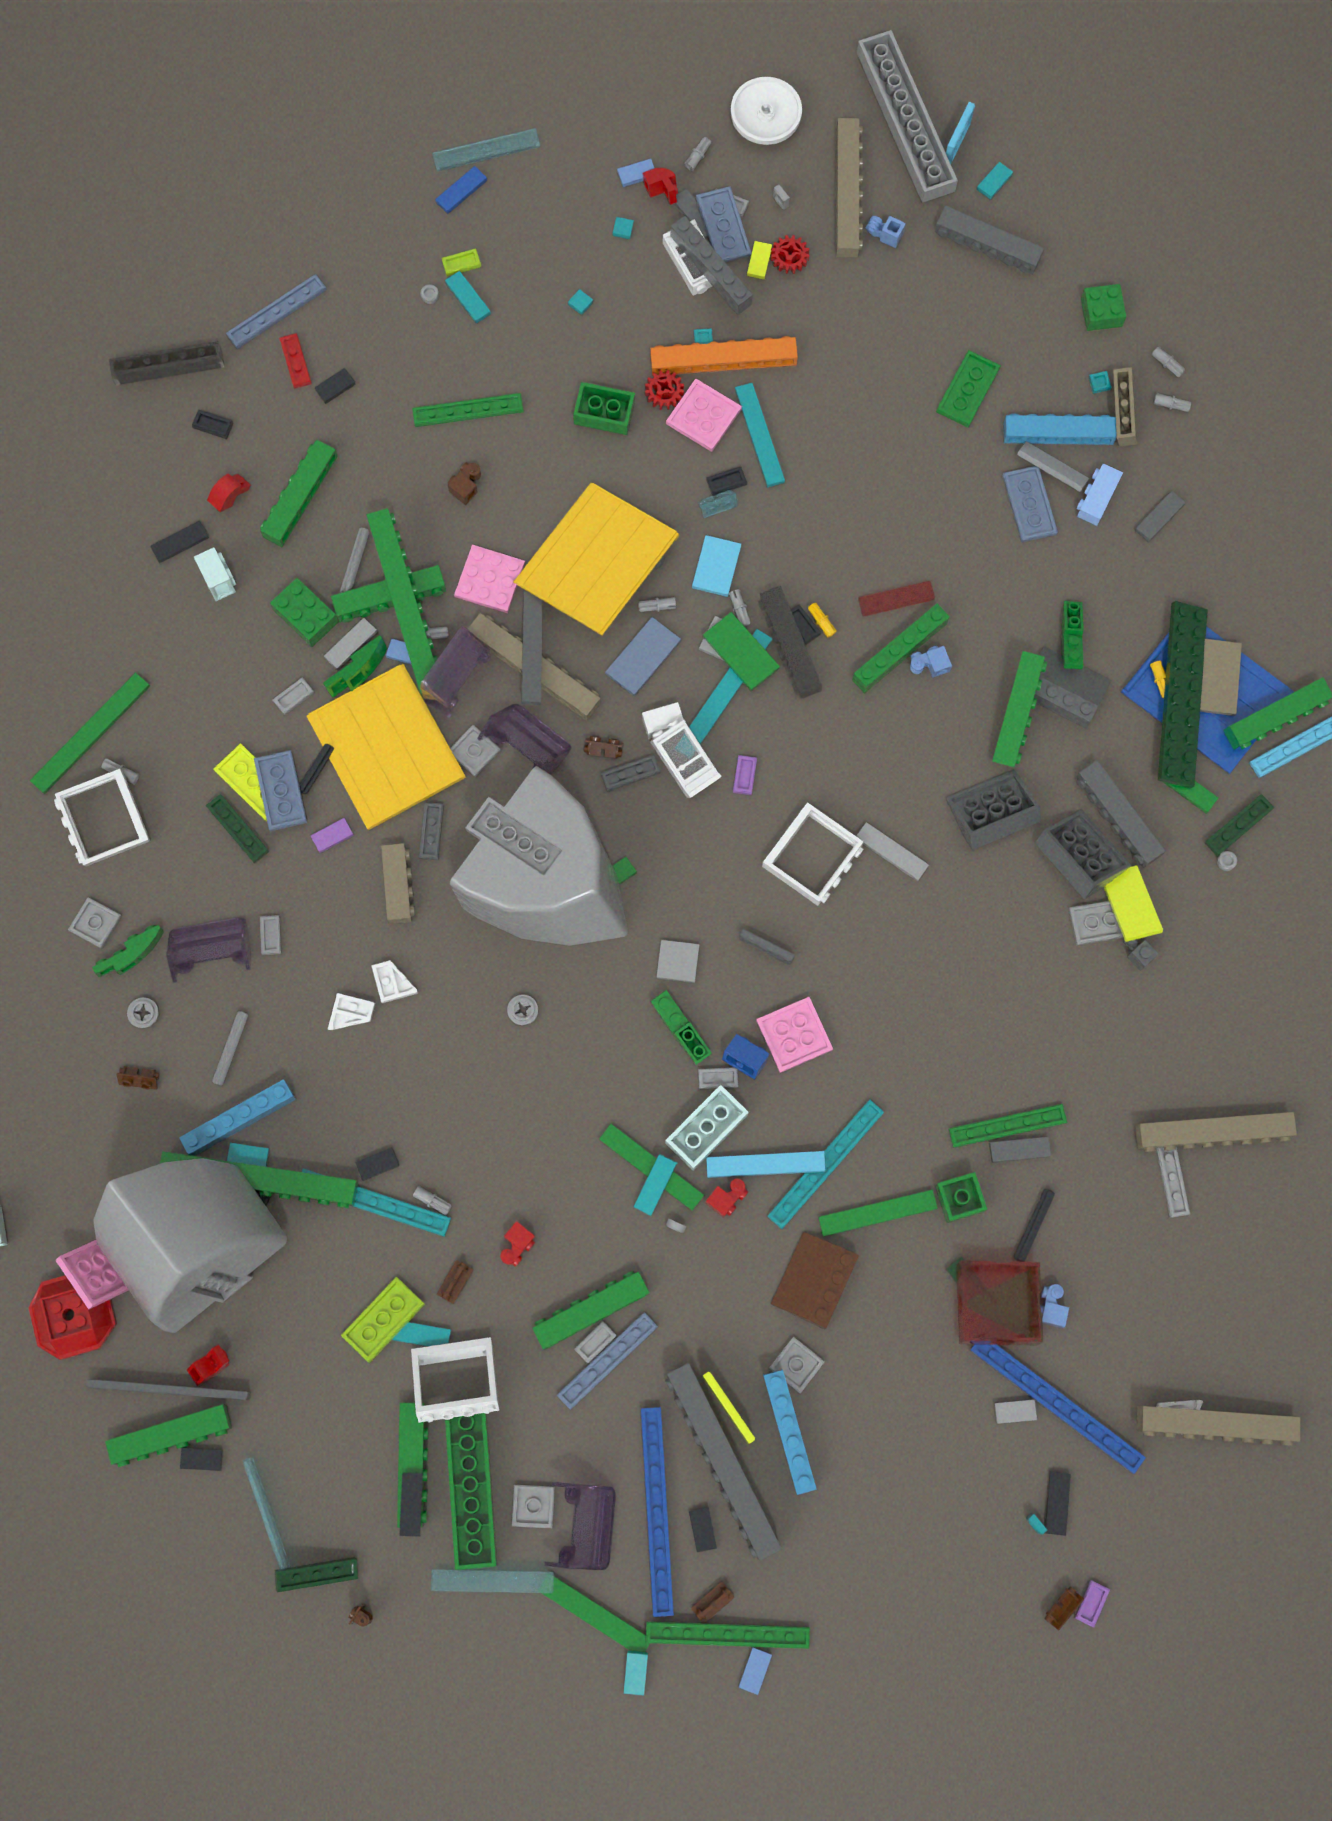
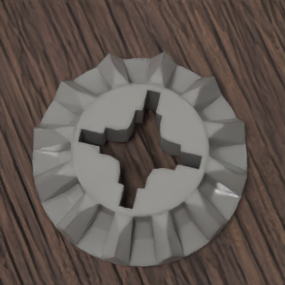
[507,995,538,1026]
[127,997,159,1029]

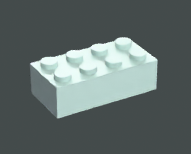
[665,1085,749,1171]

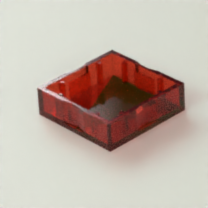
[956,1260,1043,1346]

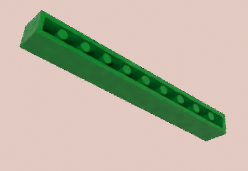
[366,508,445,696]
[160,1151,359,1209]

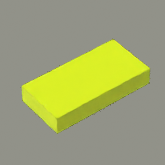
[747,241,772,280]

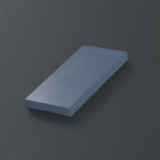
[696,186,752,262]
[1002,466,1058,543]
[605,617,681,696]
[254,750,307,832]

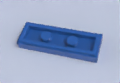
[435,166,487,214]

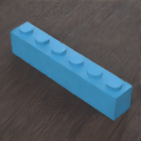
[1003,414,1117,445]
[179,1079,296,1156]
[763,1369,817,1495]

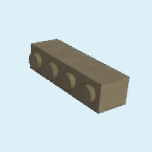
[1113,367,1138,447]
[381,843,415,924]

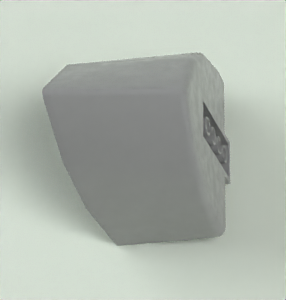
[450,766,628,946]
[93,1158,287,1333]

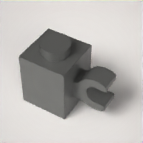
[1123,940,1159,971]

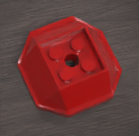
[28,1275,117,1360]

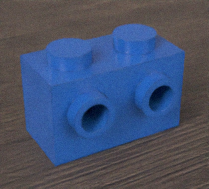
[722,1034,769,1080]

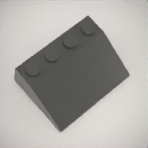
[1034,647,1111,728]
[946,769,1041,850]
[1035,810,1131,899]

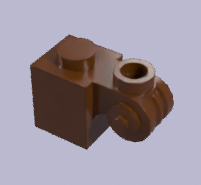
[448,462,481,505]

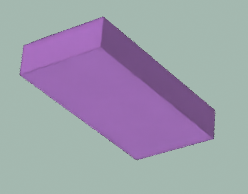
[733,755,757,795]
[311,818,354,853]
[1074,1580,1110,1627]

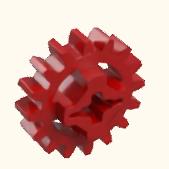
[771,235,810,274]
[645,370,684,410]

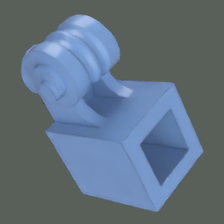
[865,216,906,248]
[910,646,952,678]
[1037,1284,1069,1328]

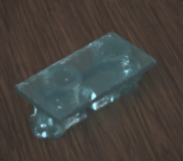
[698,490,738,518]

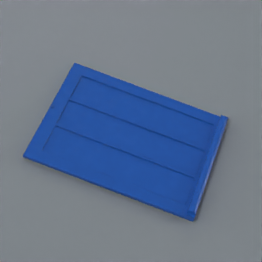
[1121,627,1294,774]

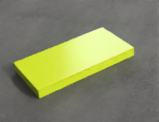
[213,743,267,822]
[1104,865,1163,942]
[702,1372,755,1444]

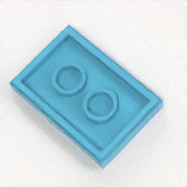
[946,102,975,164]
[692,535,741,597]

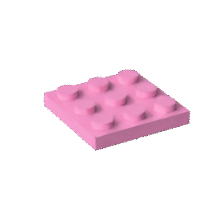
[666,379,742,452]
[454,545,525,613]
[756,997,833,1073]
[55,1240,128,1309]

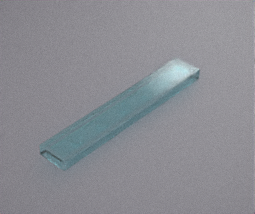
[432,128,540,172]
[243,1458,291,1569]
[431,1570,554,1593]

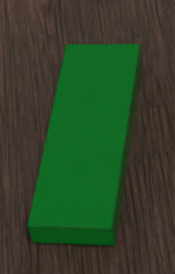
[1163,781,1219,814]

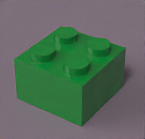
[1081,284,1126,331]
[935,1172,987,1223]

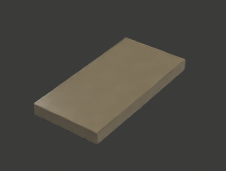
[1200,639,1242,716]

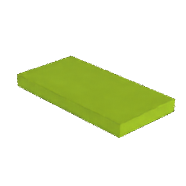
[341,1277,425,1363]

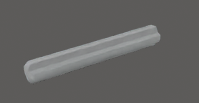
[340,527,369,593]
[212,1011,248,1085]

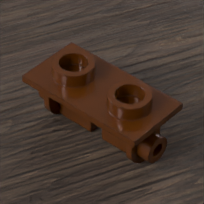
[584,736,624,759]
[116,1066,159,1090]
[436,1260,474,1304]
[691,1581,735,1623]
[1045,1586,1084,1631]
[348,1604,373,1627]

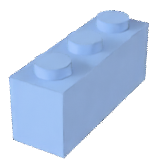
[1077,464,1123,526]

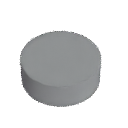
[420,284,439,304]
[1217,851,1237,871]
[666,1218,687,1233]

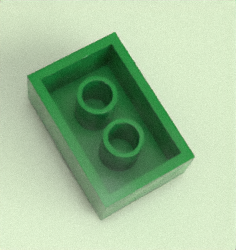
[573,382,635,435]
[270,578,339,647]

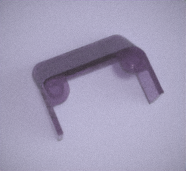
[420,627,492,718]
[477,704,571,775]
[166,918,251,983]
[544,1482,616,1570]

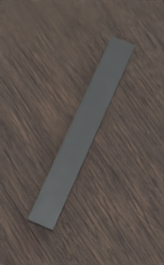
[521,589,542,705]
[86,1379,251,1400]

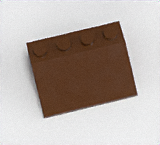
[771,1232,859,1330]

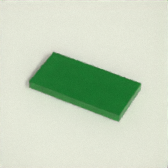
[936,350,1001,428]
[703,612,780,691]

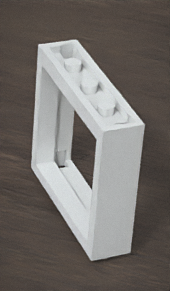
[54,769,150,866]
[762,802,864,906]
[411,1337,499,1422]

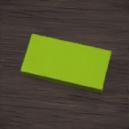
[441,248,481,277]

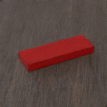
[279,333,312,389]

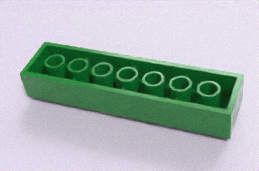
[445,1413,498,1570]

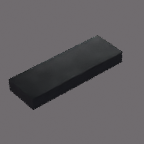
[150,521,209,563]
[1045,1471,1071,1536]
[399,1473,423,1537]

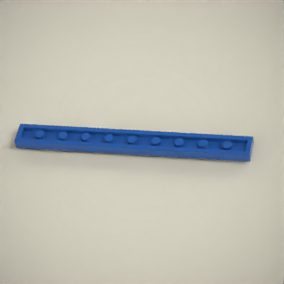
[970,1334,1146,1474]
[641,1407,674,1617]

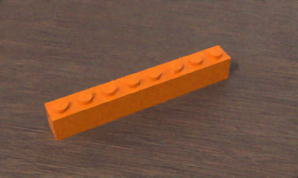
[650,336,798,376]

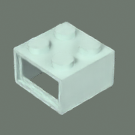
[194,548,236,601]

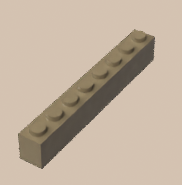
[836,118,863,257]
[467,613,601,721]
[1135,1112,1297,1153]
[1137,1406,1300,1446]

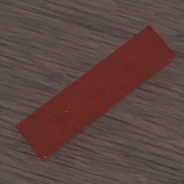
[858,581,935,617]

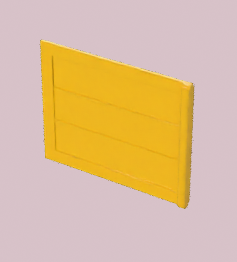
[514,483,679,635]
[307,664,466,830]

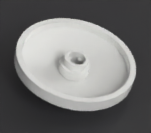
[731,77,802,145]

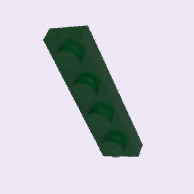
[206,794,269,863]
[1205,794,1274,857]
[274,1557,358,1593]

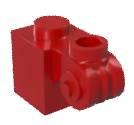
[705,1179,749,1218]
[500,1221,536,1267]

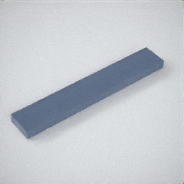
[226,274,326,349]
[557,1312,658,1410]

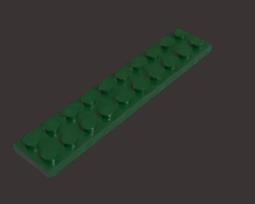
[1158,601,1208,788]

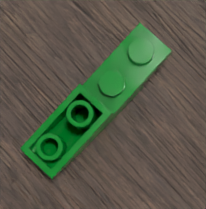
[1062,601,1084,669]
[323,635,387,698]
[92,925,164,978]
[650,990,712,1065]

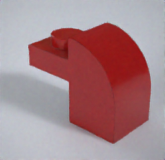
[642,168,678,205]
[207,474,251,512]
[187,1344,229,1387]

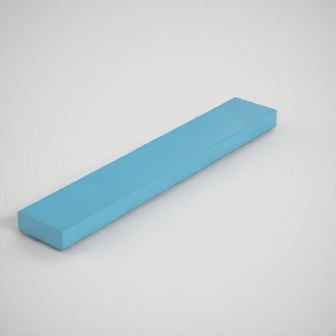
[1249,717,1332,778]
[706,1151,825,1178]

